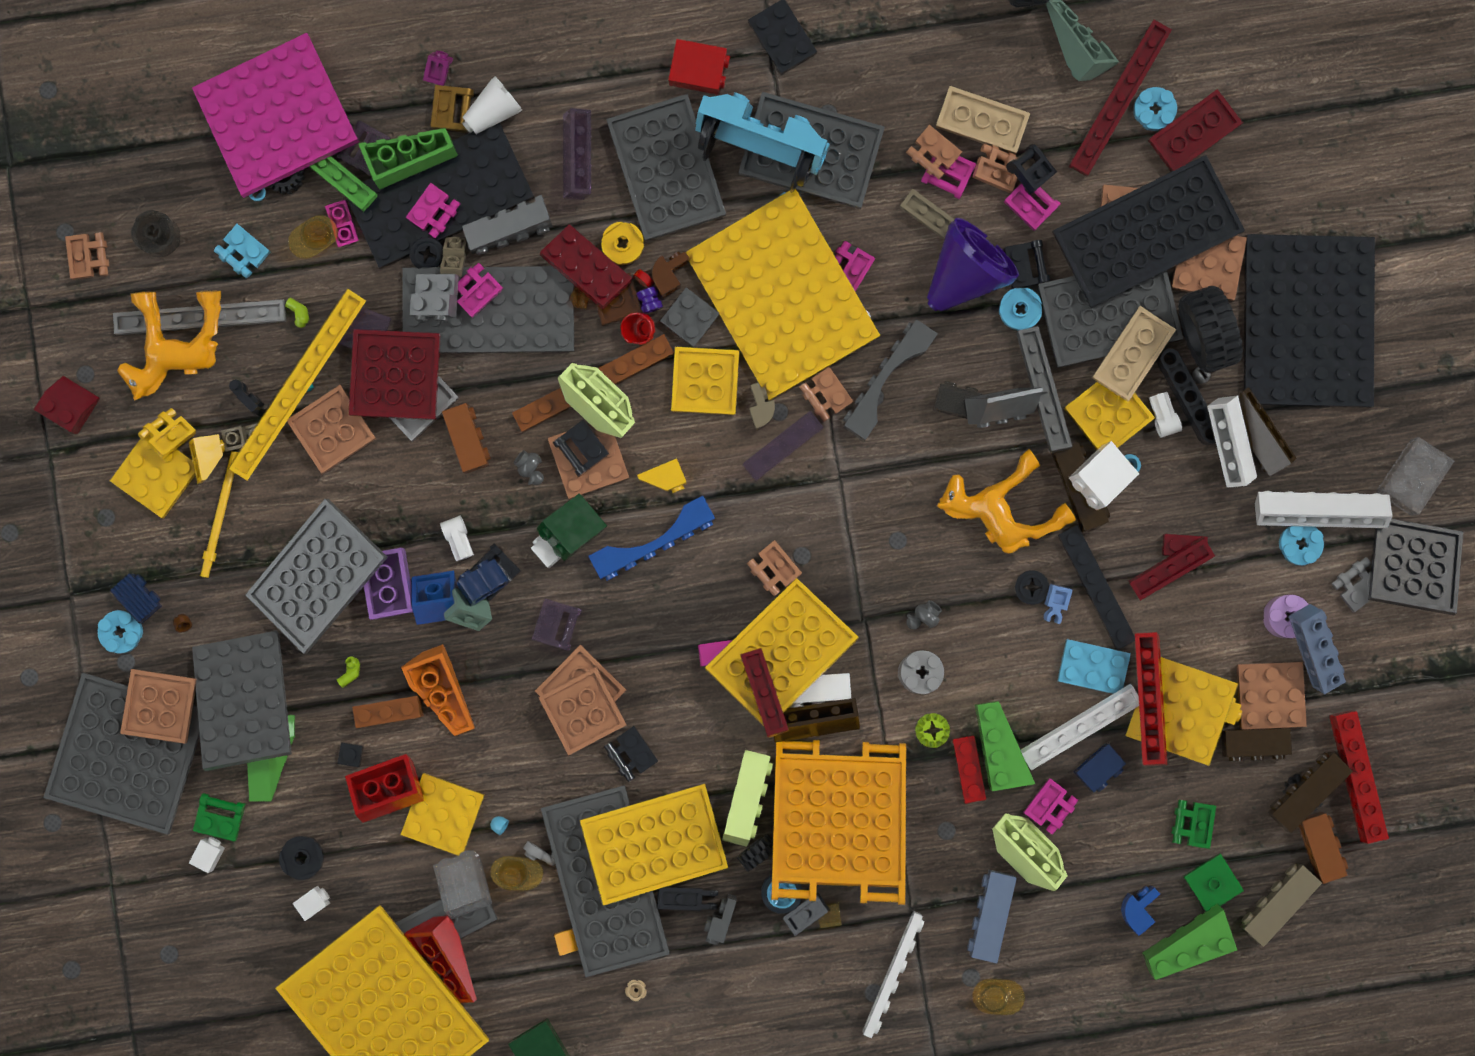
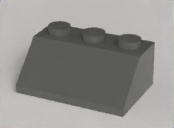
[965,387,1043,428]

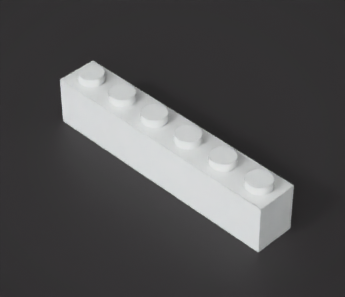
[1255,491,1392,528]

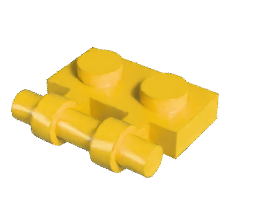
[138,408,196,459]

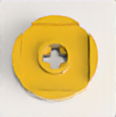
[601,222,644,266]

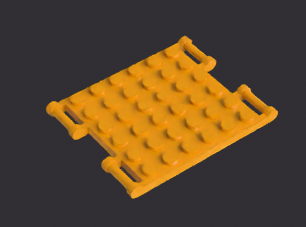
[771,740,906,905]

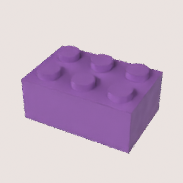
[364,548,413,620]

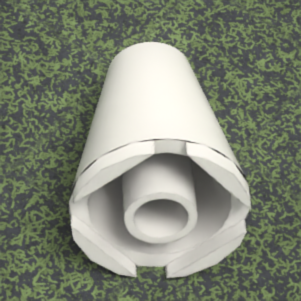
[462,76,522,134]

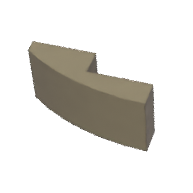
[440,237,467,277]
[221,423,258,452]

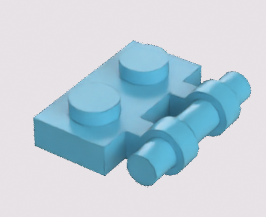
[214,224,271,278]

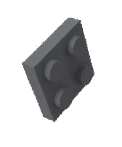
[660,288,720,348]

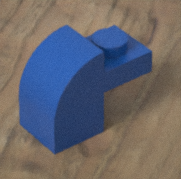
[1121,885,1160,936]

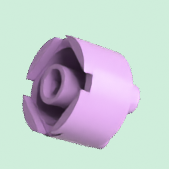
[1263,595,1309,638]

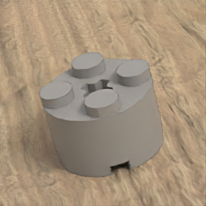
[898,651,944,694]

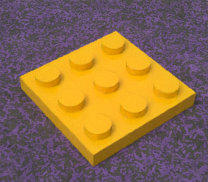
[671,347,739,415]
[1064,382,1155,450]
[110,436,195,519]
[401,773,484,857]

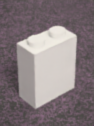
[1069,441,1139,510]

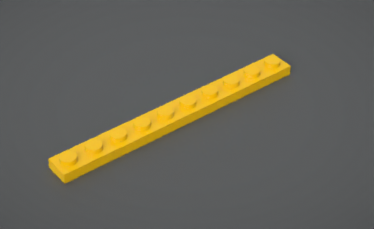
[228,288,366,481]

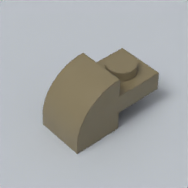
[749,382,775,430]

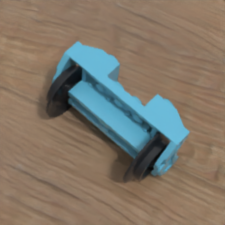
[695,92,830,193]

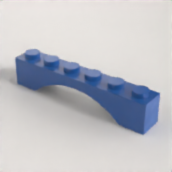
[589,496,715,581]

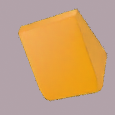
[554,928,578,956]

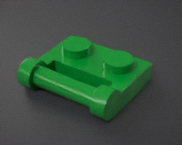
[193,793,245,841]

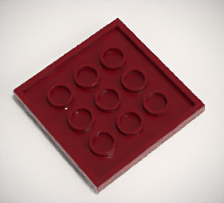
[349,329,441,420]

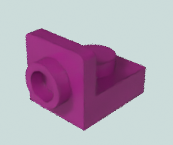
[423,51,453,86]

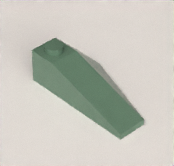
[1046,0,1119,81]

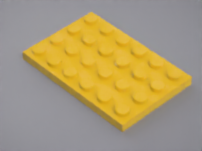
[705,578,859,726]
[579,784,728,905]

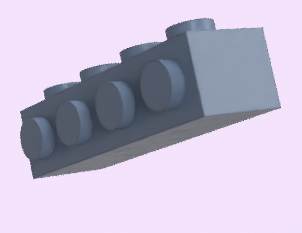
[1288,604,1346,694]
[967,870,1016,963]

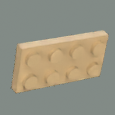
[935,86,1030,155]
[1092,306,1176,402]

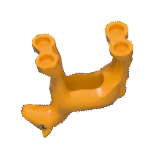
[117,291,221,401]
[937,449,1076,554]

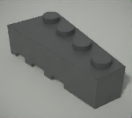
[462,195,553,255]

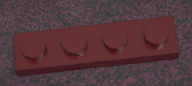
[1128,537,1215,601]
[740,648,789,738]

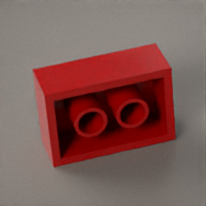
[345,754,424,823]

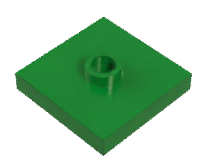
[1183,853,1244,912]

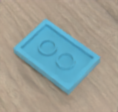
[1057,639,1131,694]

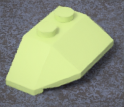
[558,363,635,438]
[992,814,1067,891]

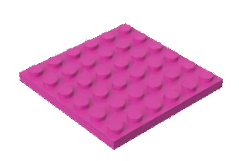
[192,33,359,198]

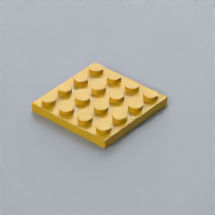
[1125,657,1238,766]

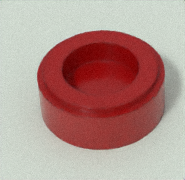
[633,269,654,289]

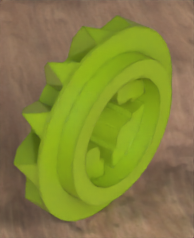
[915,713,950,748]

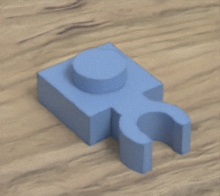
[1044,584,1073,624]

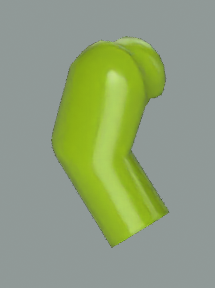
[285,297,309,328]
[337,656,360,688]

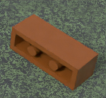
[442,403,491,474]
[352,696,424,728]
[1298,812,1348,884]

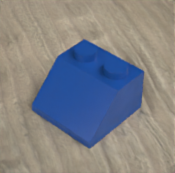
[412,571,457,625]

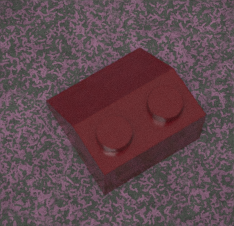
[33,376,100,434]

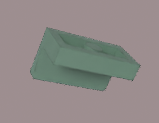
[444,588,492,631]

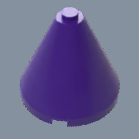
[927,218,1019,311]

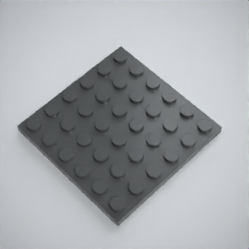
[43,673,200,835]

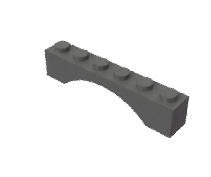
[843,319,938,442]

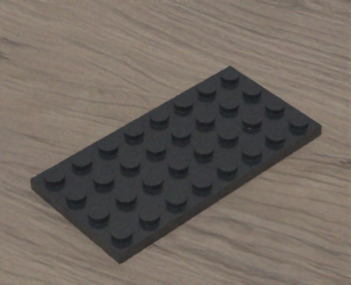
[347,123,535,269]
[1052,155,1245,308]

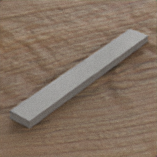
[113,299,286,335]

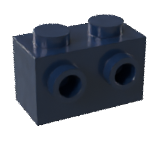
[1073,743,1126,793]

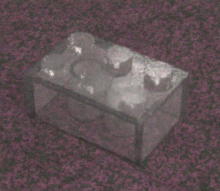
[1376,437,1455,516]

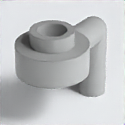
[523,841,555,866]

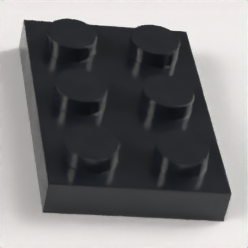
[748,0,817,75]

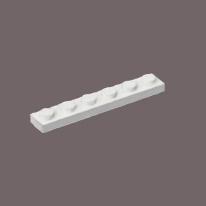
[1021,684,1139,770]
[862,911,924,1038]

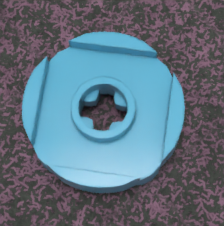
[1133,87,1177,131]
[998,288,1042,331]
[1279,526,1324,565]
[98,610,143,653]

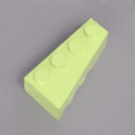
[722,750,773,847]

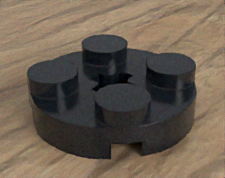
[279,836,324,880]

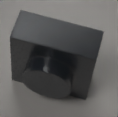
[337,742,364,767]

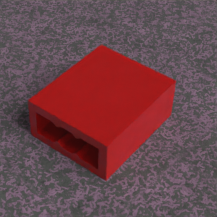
[668,39,730,95]

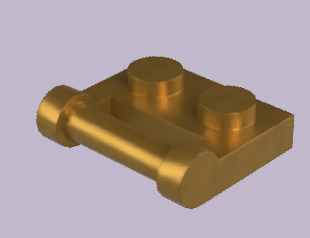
[431,85,474,133]

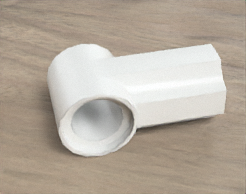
[1149,392,1182,438]
[440,515,474,562]

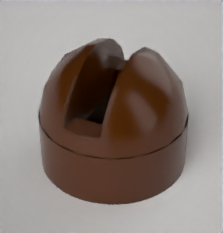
[173,614,192,633]

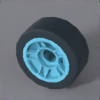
[761,874,802,914]

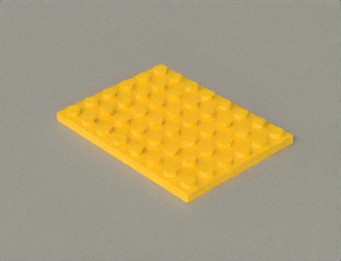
[686,188,880,401]
[275,905,489,1056]

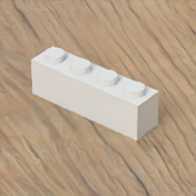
[1207,396,1257,487]
[791,673,851,708]

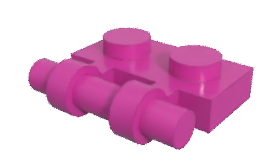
[406,183,460,239]
[835,241,875,292]
[457,263,503,318]
[1023,778,1078,835]

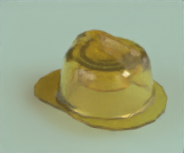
[288,215,338,258]
[491,856,543,891]
[973,979,1025,1015]

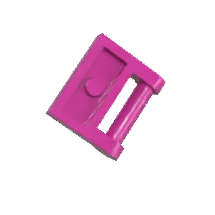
[921,156,976,199]
[1004,183,1061,231]

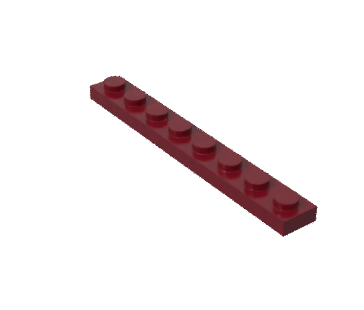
[1069,20,1172,177]

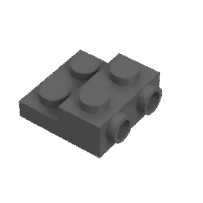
[409,274,459,322]
[704,894,737,945]

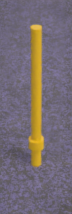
[200,451,238,578]

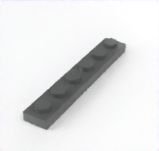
[1016,326,1072,453]

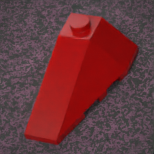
[404,916,477,1003]

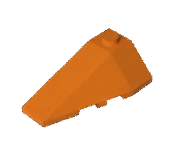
[401,644,475,736]

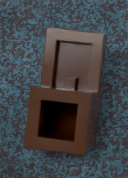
[652,252,690,298]

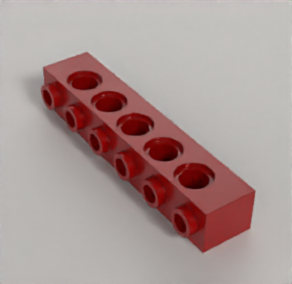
[1135,632,1167,766]
[1329,710,1389,844]

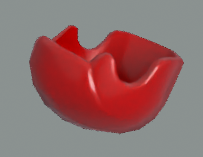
[620,312,655,345]

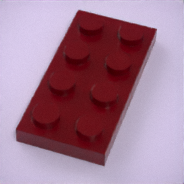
[1148,89,1243,172]
[540,224,632,310]

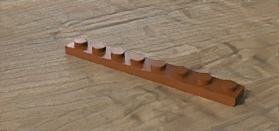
[512,334,674,433]

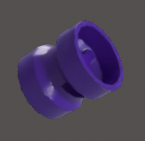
[636,287,663,314]

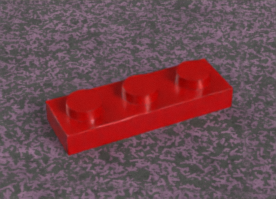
[952,735,986,803]

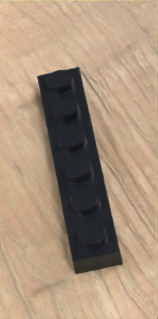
[1058,525,1135,650]

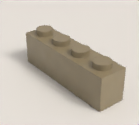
[1239,863,1322,947]

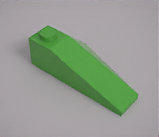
[247,715,295,802]

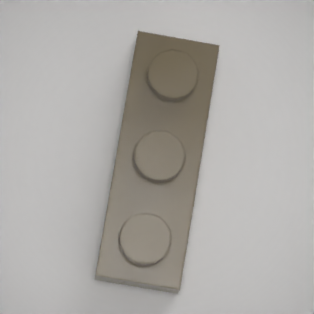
[900,189,955,239]

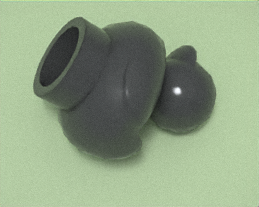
[514,450,544,485]
[906,600,942,630]

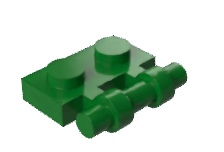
[1171,800,1216,849]

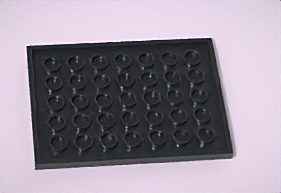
[1244,234,1375,408]

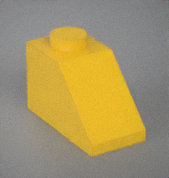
[189,434,225,484]
[637,459,687,494]

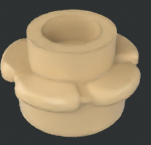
[625,980,647,1001]

